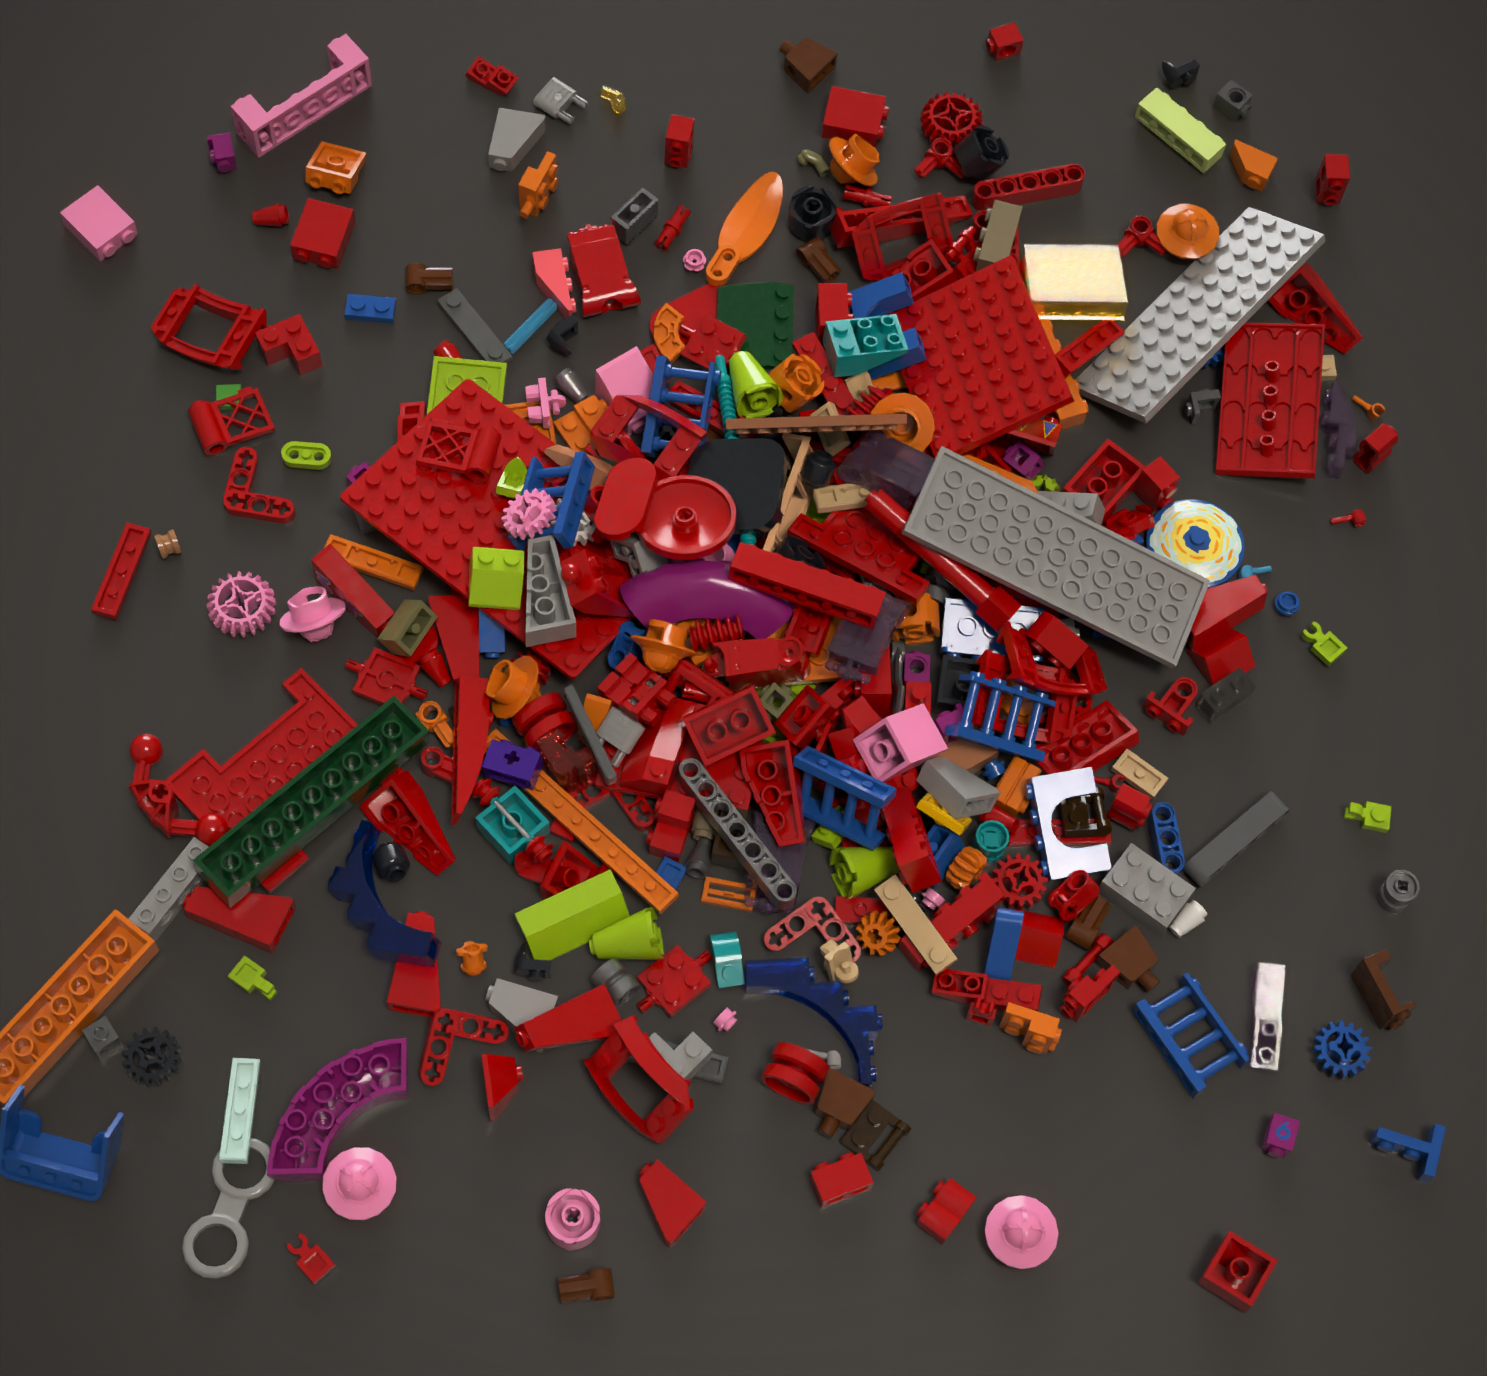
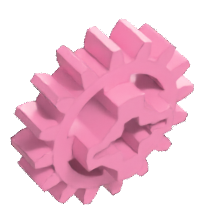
[501,488,557,540]

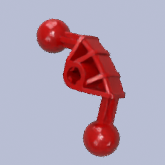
[129,734,229,847]

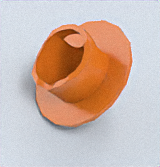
[829,134,880,187]
[1156,204,1219,259]
[869,393,935,459]
[630,619,697,674]
[485,656,541,719]

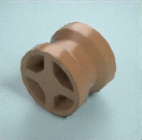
[154,529,182,559]

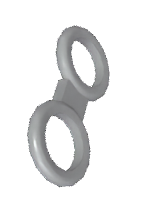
[182,1138,275,1279]

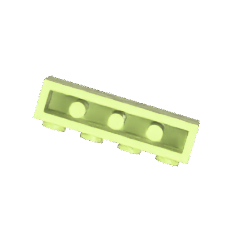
[1135,88,1226,173]

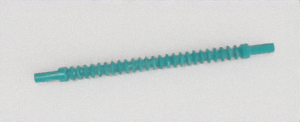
[715,355,756,545]

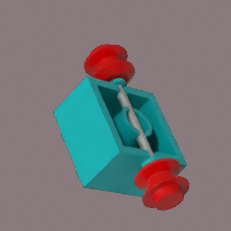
[472,778,553,865]

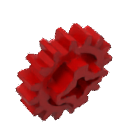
[992,853,1048,910]

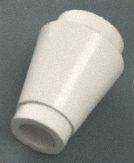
[1169,900,1208,938]

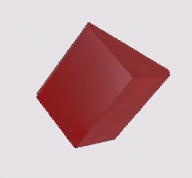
[1186,628,1256,691]
[774,684,837,749]
[540,841,600,900]
[1012,908,1064,969]

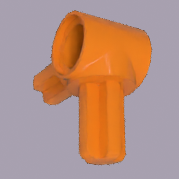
[415,701,453,748]

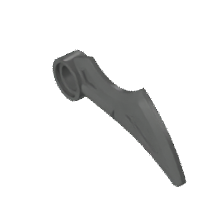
[890,641,905,715]

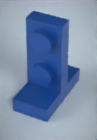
[1370,1124,1446,1183]

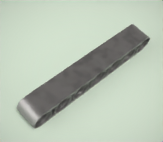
[678,758,797,910]

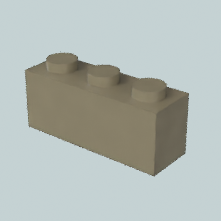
[973,200,1022,271]

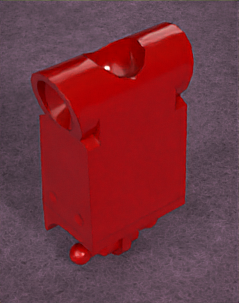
[567,224,641,318]
[703,636,811,690]

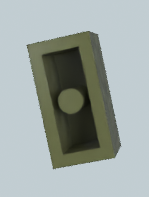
[377,599,438,656]

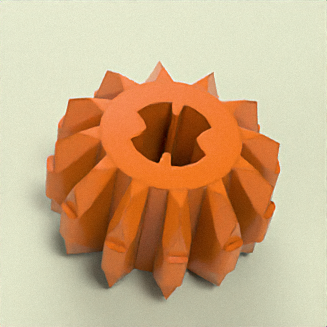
[946,846,987,890]
[856,911,901,956]

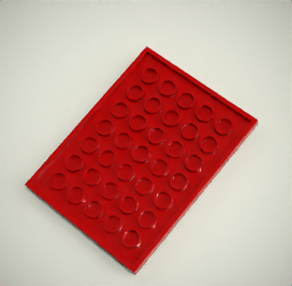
[888,255,1075,457]

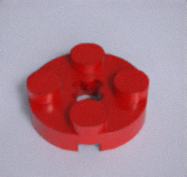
[1104,505,1156,541]

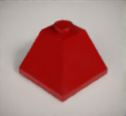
[481,1054,523,1121]

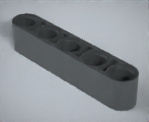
[1183,791,1290,887]

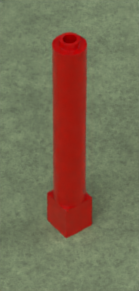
[865,488,1022,632]

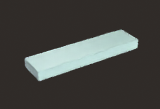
[219,1058,261,1164]

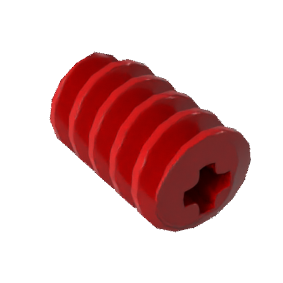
[839,385,887,438]
[690,614,744,652]

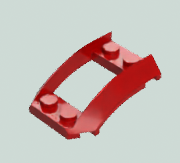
[852,192,954,281]
[151,284,267,369]
[590,395,708,481]
[996,620,1107,696]
[972,649,1078,743]
[583,1016,694,1144]

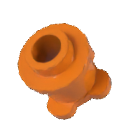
[456,941,488,975]

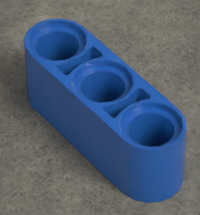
[1148,802,1185,876]
[984,907,1024,981]

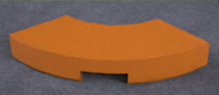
[654,302,685,364]

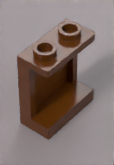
[1351,949,1416,1031]

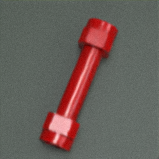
[1062,933,1114,987]

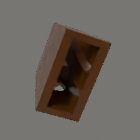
[780,37,838,94]
[1095,925,1160,992]
[815,1068,876,1138]

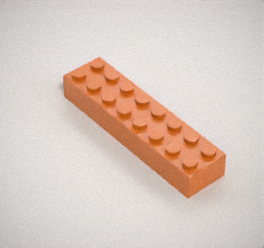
[0,909,159,1107]

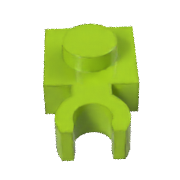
[1301,622,1347,667]
[811,806,855,849]

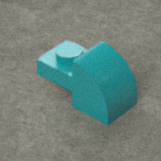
[709,931,745,988]

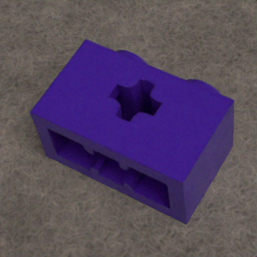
[481,739,544,791]

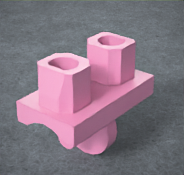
[525,378,566,429]

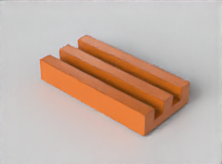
[701,876,757,912]

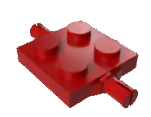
[679,314,747,371]
[345,647,429,706]
[636,945,713,1018]

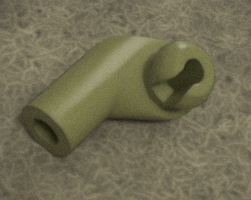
[797,149,830,177]

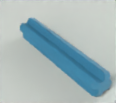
[504,298,557,354]

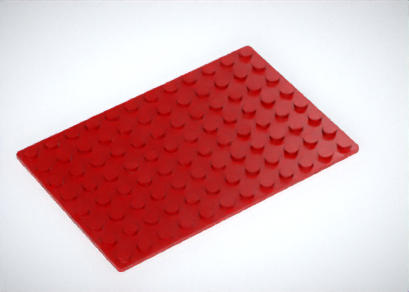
[340,379,671,679]

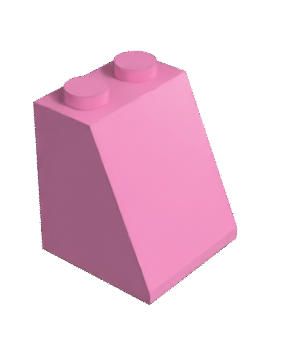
[595,347,668,436]
[853,703,948,782]

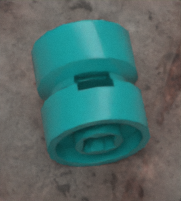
[972,820,1009,864]

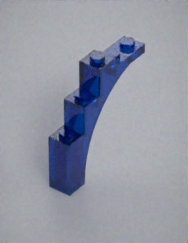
[328,820,442,967]
[744,957,883,1089]

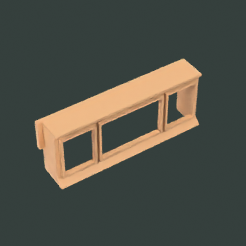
[763,433,813,553]

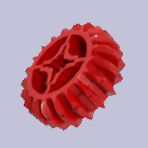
[920,91,983,147]

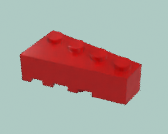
[880,786,942,893]
[898,871,1005,971]

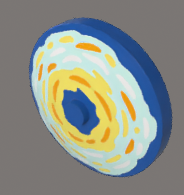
[1145,499,1245,589]

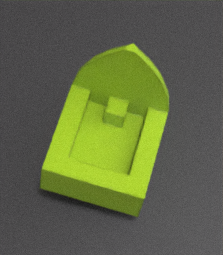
[496,457,528,498]

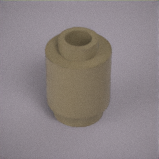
[691,806,721,842]

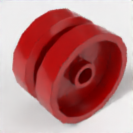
[512,692,578,754]
[761,1042,830,1105]

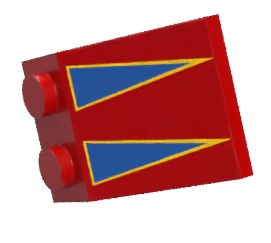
[1007,416,1062,456]

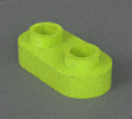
[281,441,332,470]

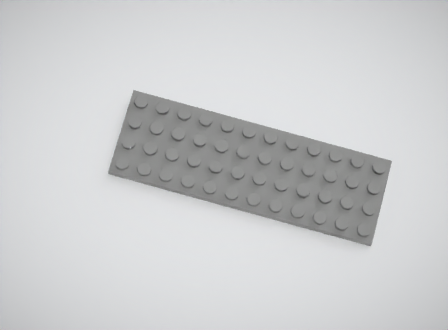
[1076,207,1325,423]
[902,446,1210,669]

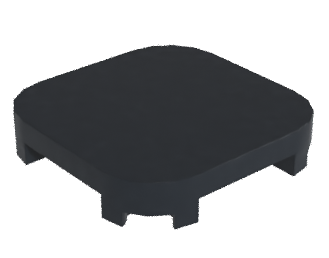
[688,438,791,538]

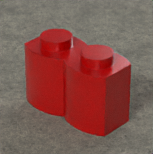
[1353,423,1398,474]
[1106,783,1153,831]
[916,1178,977,1244]

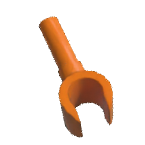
[1352,395,1385,421]

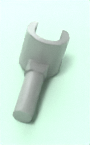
[806,1049,841,1069]

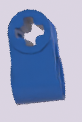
[608,620,647,669]

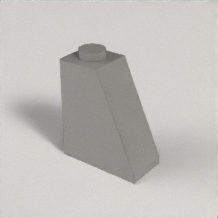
[488,108,546,171]
[917,757,1001,819]
[486,978,559,1053]

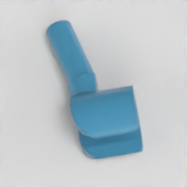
[1238,565,1272,579]

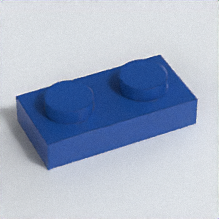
[344,294,396,324]

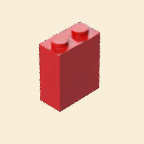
[821,86,889,148]
[290,198,355,269]

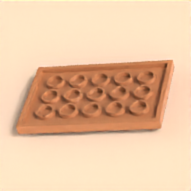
[726,414,907,434]

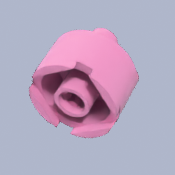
[545,1188,600,1251]

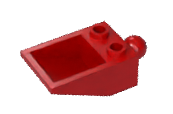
[560,549,636,618]

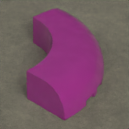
[620,559,796,639]
[267,1038,408,1182]

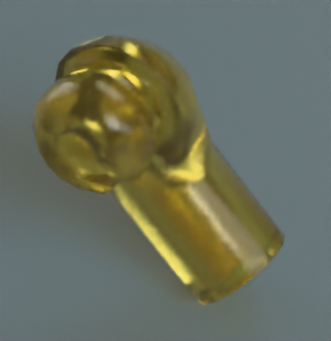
[600,85,627,114]

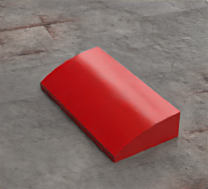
[1031,700,1139,776]

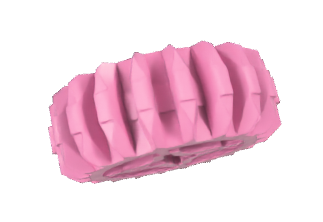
[206,571,276,638]

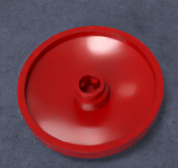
[637,475,736,560]

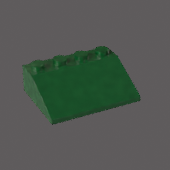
[716,281,794,374]

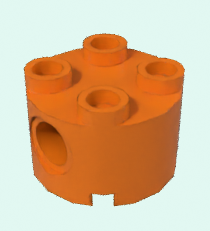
[769,354,824,413]
[889,593,940,645]

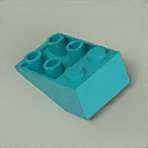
[823,314,909,377]

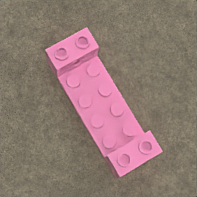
[231,34,372,158]

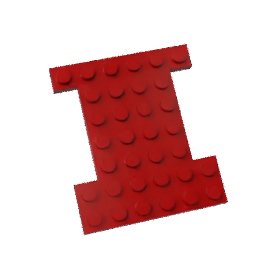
[787,430,935,605]
[165,668,404,894]

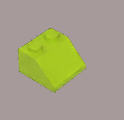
[468,547,524,610]

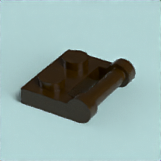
[1058,787,1112,837]
[840,1100,911,1171]

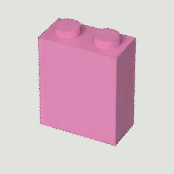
[60,185,138,262]

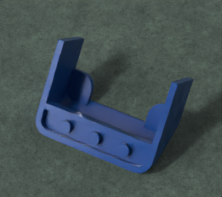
[0,1085,124,1201]

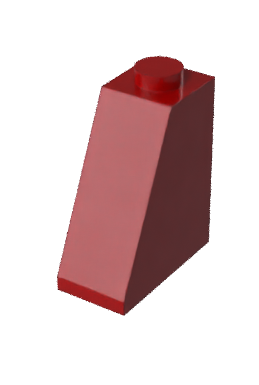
[639,1159,707,1249]

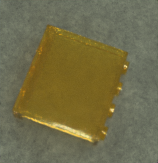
[1022,244,1128,320]

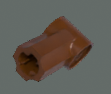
[796,237,841,283]
[405,263,453,295]
[1066,896,1111,950]
[558,1268,615,1304]

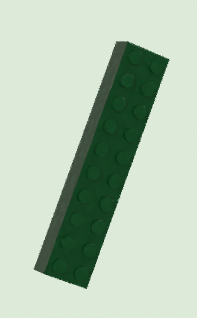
[193,696,429,908]

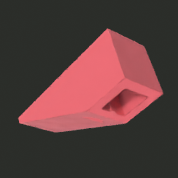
[532,248,576,319]

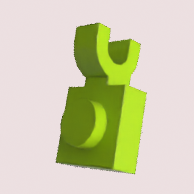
[1344,801,1392,833]
[228,955,277,1001]

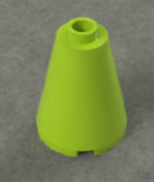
[729,351,783,418]
[829,846,900,899]
[589,907,664,960]

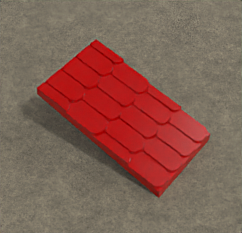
[1216,322,1325,479]

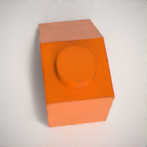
[1229,140,1278,192]
[578,693,612,746]

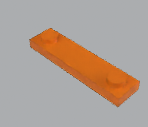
[324,534,424,591]

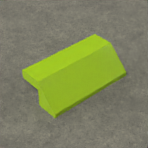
[514,870,630,960]

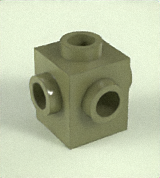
[759,683,794,720]

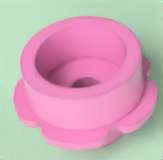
[683,249,706,272]
[921,888,945,911]
[713,1007,737,1032]

